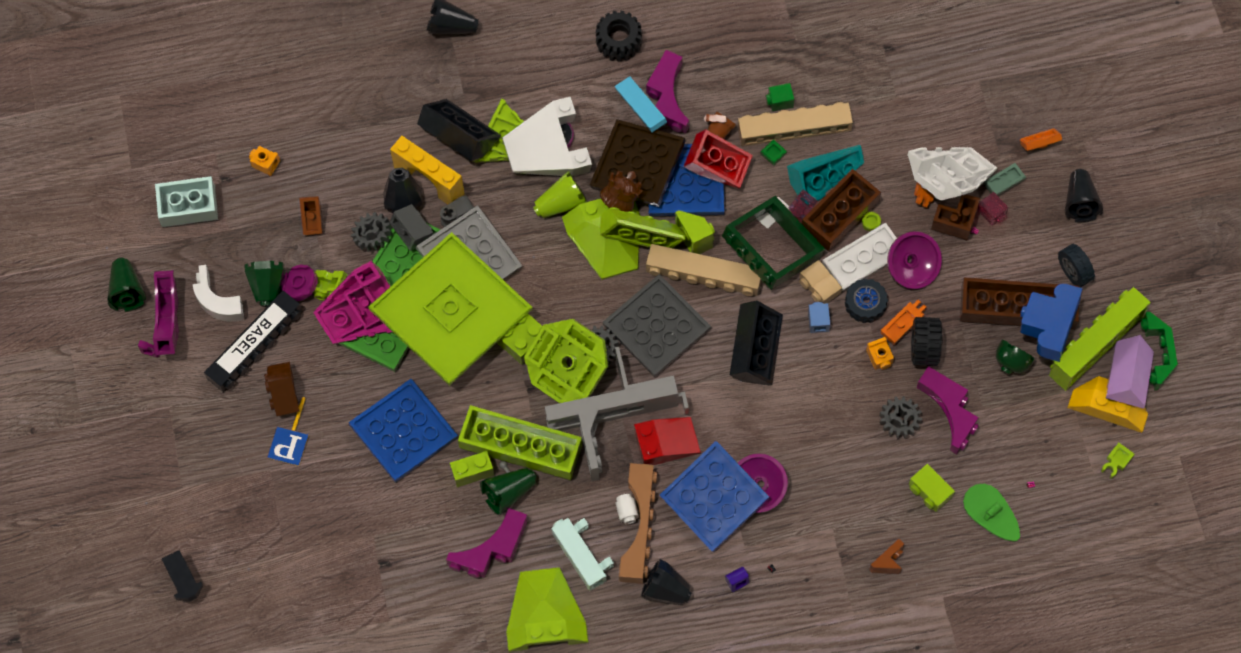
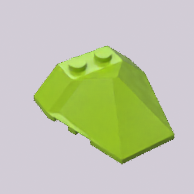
[562,198,639,280]
[506,567,588,652]

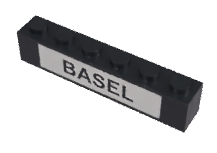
[204,291,302,393]

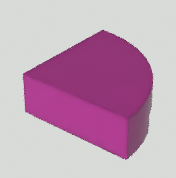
[138,340,160,358]

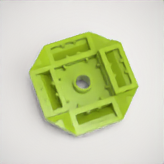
[524,319,608,403]

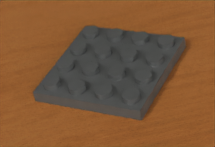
[603,274,711,378]

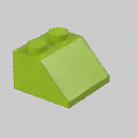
[675,210,715,254]

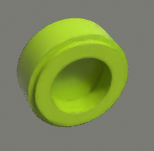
[862,212,881,232]

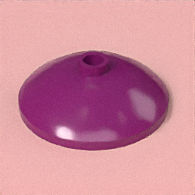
[887,231,942,289]
[738,454,788,513]

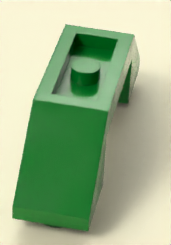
[1141,312,1178,391]

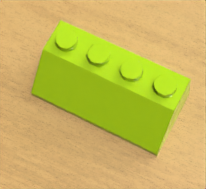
[600,207,685,248]

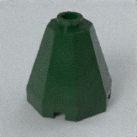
[244,261,285,307]

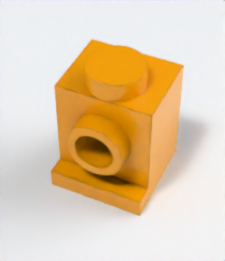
[249,146,280,176]
[866,337,894,370]

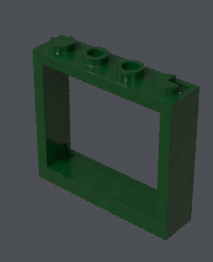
[722,196,825,290]

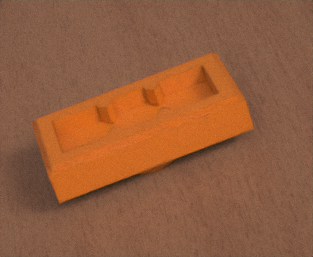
[1020,128,1062,151]

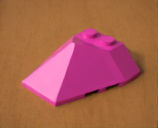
[313,261,392,344]

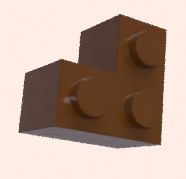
[931,194,980,240]
[264,361,300,416]

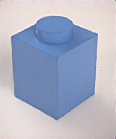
[808,302,830,333]

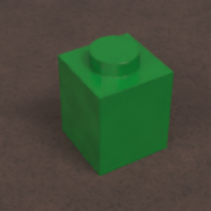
[765,83,794,112]

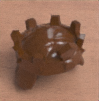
[600,171,643,212]

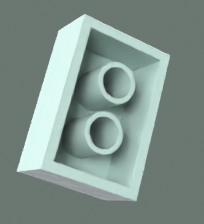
[155,176,218,227]

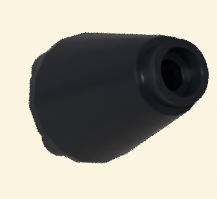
[426,0,479,34]

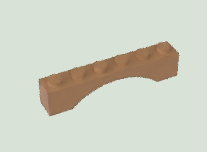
[619,463,657,584]

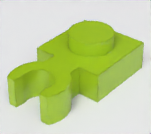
[1101,443,1135,479]

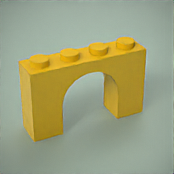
[390,135,465,204]

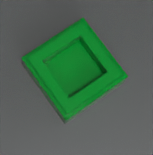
[760,139,787,166]

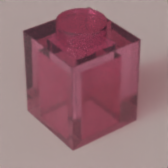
[977,192,1008,226]

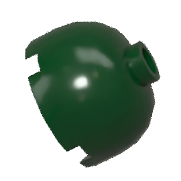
[996,339,1036,375]

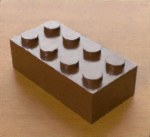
[802,169,881,252]

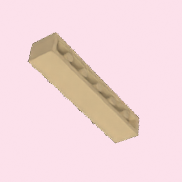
[738,102,853,146]
[646,244,761,296]

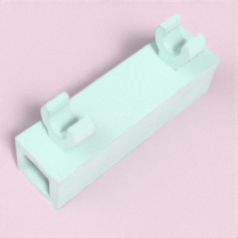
[551,518,614,591]

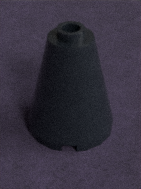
[1065,169,1103,223]

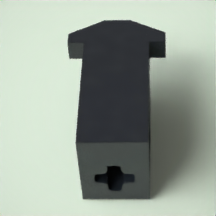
[162,550,203,602]

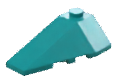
[787,145,864,205]

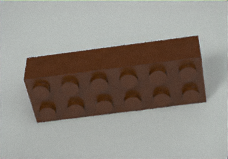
[960,277,1079,330]

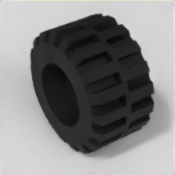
[596,10,642,62]
[911,317,942,366]

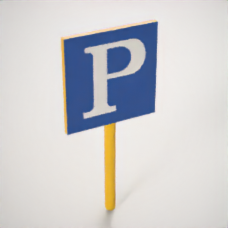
[267,397,309,466]

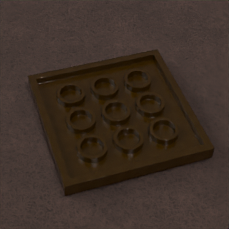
[589,119,686,207]

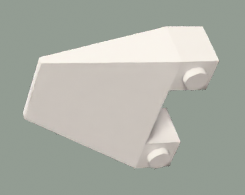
[502,97,592,176]

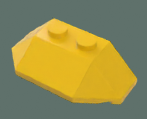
[1067,376,1148,433]

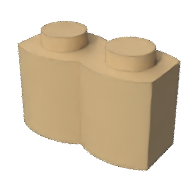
[799,260,842,304]

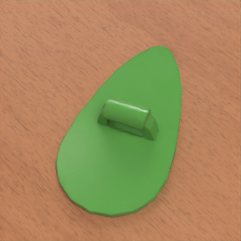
[963,484,1020,542]

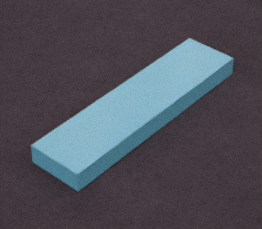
[615,76,667,132]

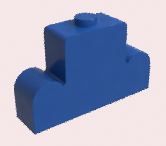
[1020,284,1083,362]

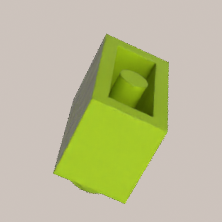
[450,451,494,488]
[909,464,955,512]

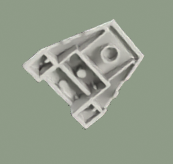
[908,147,997,201]

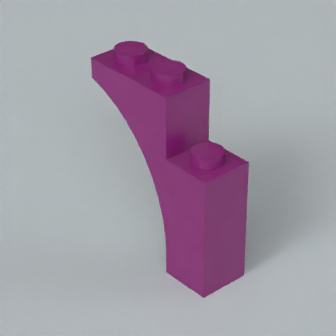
[646,50,689,134]
[153,270,179,355]
[917,366,979,455]
[446,508,528,578]

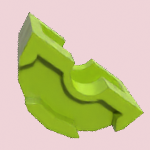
[313,270,347,301]

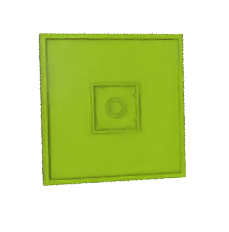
[368,232,532,386]

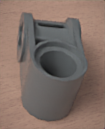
[440,195,474,227]

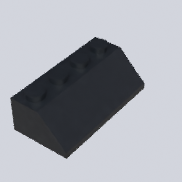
[417,99,501,161]
[729,300,783,386]

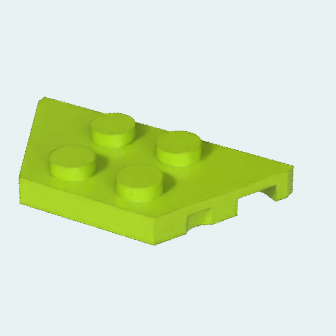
[473,99,524,162]

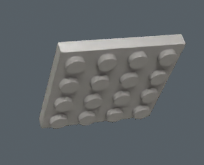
[416,205,522,280]

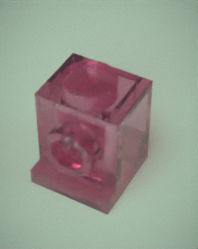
[788,189,817,219]

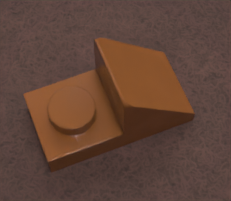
[299,196,323,235]
[869,539,904,574]

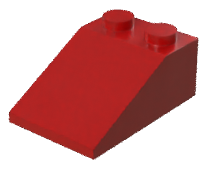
[683,130,753,189]
[634,417,701,465]

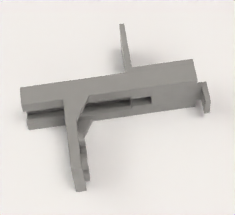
[545,346,689,481]

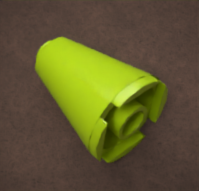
[533,172,586,218]

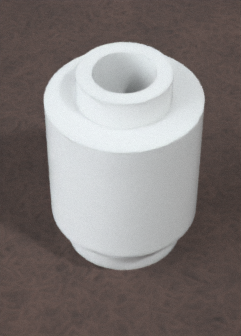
[615,494,639,525]

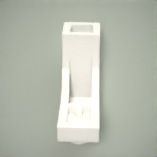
[193,265,244,322]

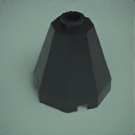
[383,168,422,213]
[640,559,692,605]

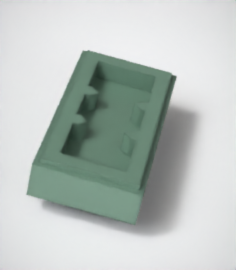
[984,163,1026,198]

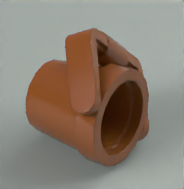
[704,111,736,139]

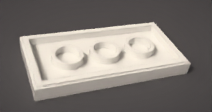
[822,223,897,292]

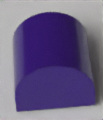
[725,566,749,592]

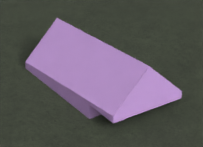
[1106,335,1154,409]

